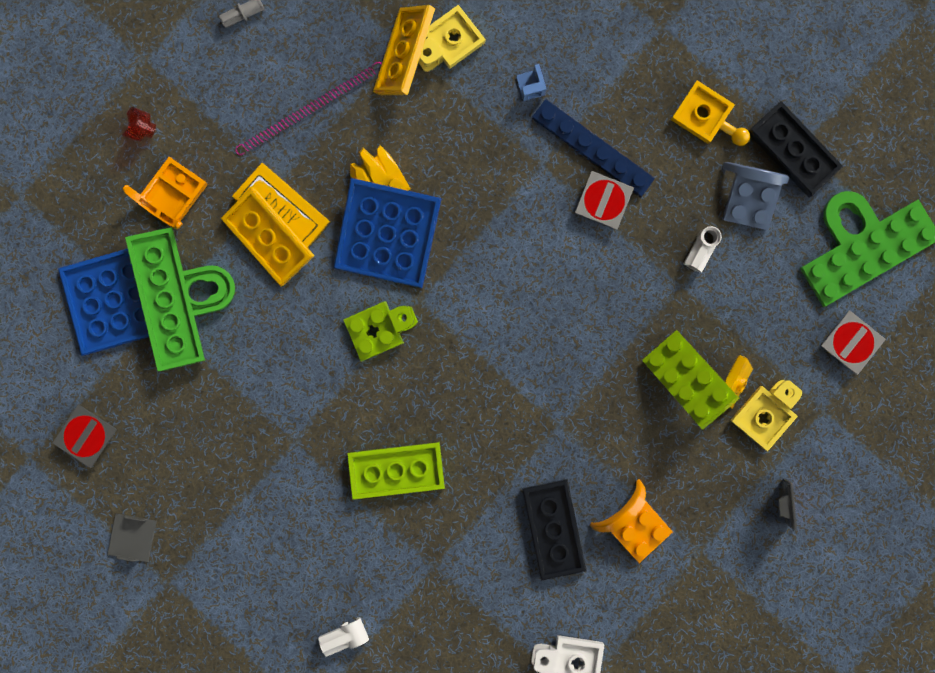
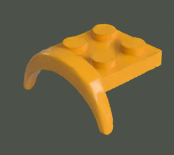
[122,157,208,229]
[590,479,673,563]

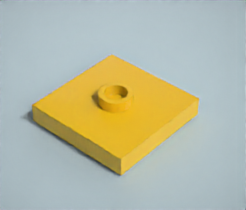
[725,355,753,409]

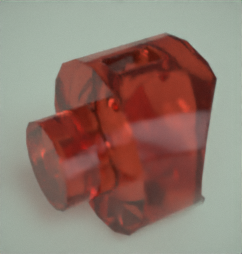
[122,106,156,142]

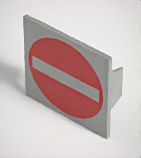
[575,171,634,230]
[821,310,886,375]

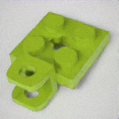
[343,301,418,361]

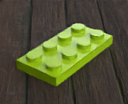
[642,330,740,429]
[348,442,445,499]

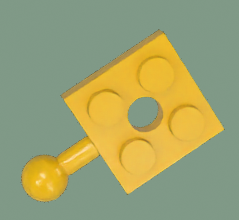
[671,80,750,146]

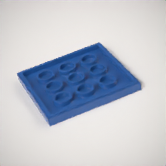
[334,178,442,288]
[58,248,149,356]

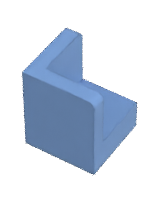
[517,64,546,101]

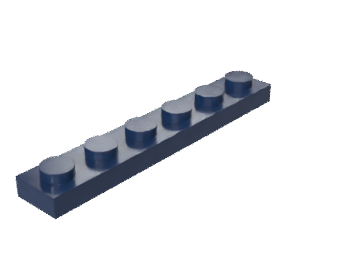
[532,99,655,198]

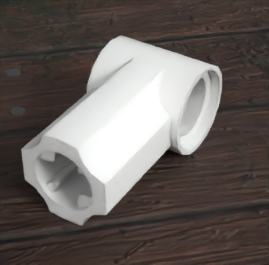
[683,226,722,273]
[319,617,369,657]

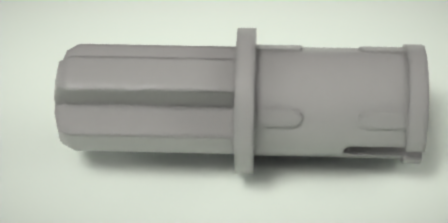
[219,0,265,27]

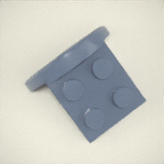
[723,162,789,230]

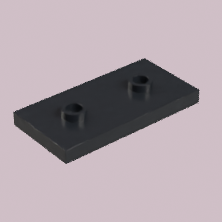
[748,101,843,198]
[522,479,587,581]

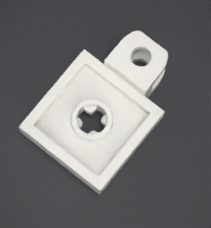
[531,635,604,673]

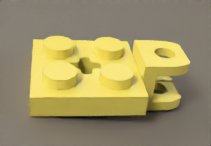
[418,5,486,72]
[730,380,802,451]

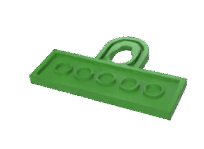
[800,191,935,307]
[125,227,235,372]

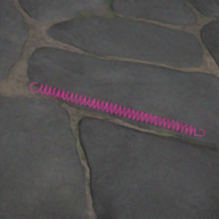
[236,62,382,155]

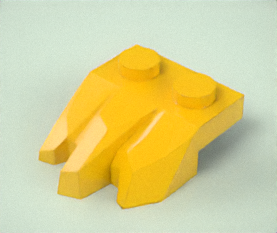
[350,145,411,191]

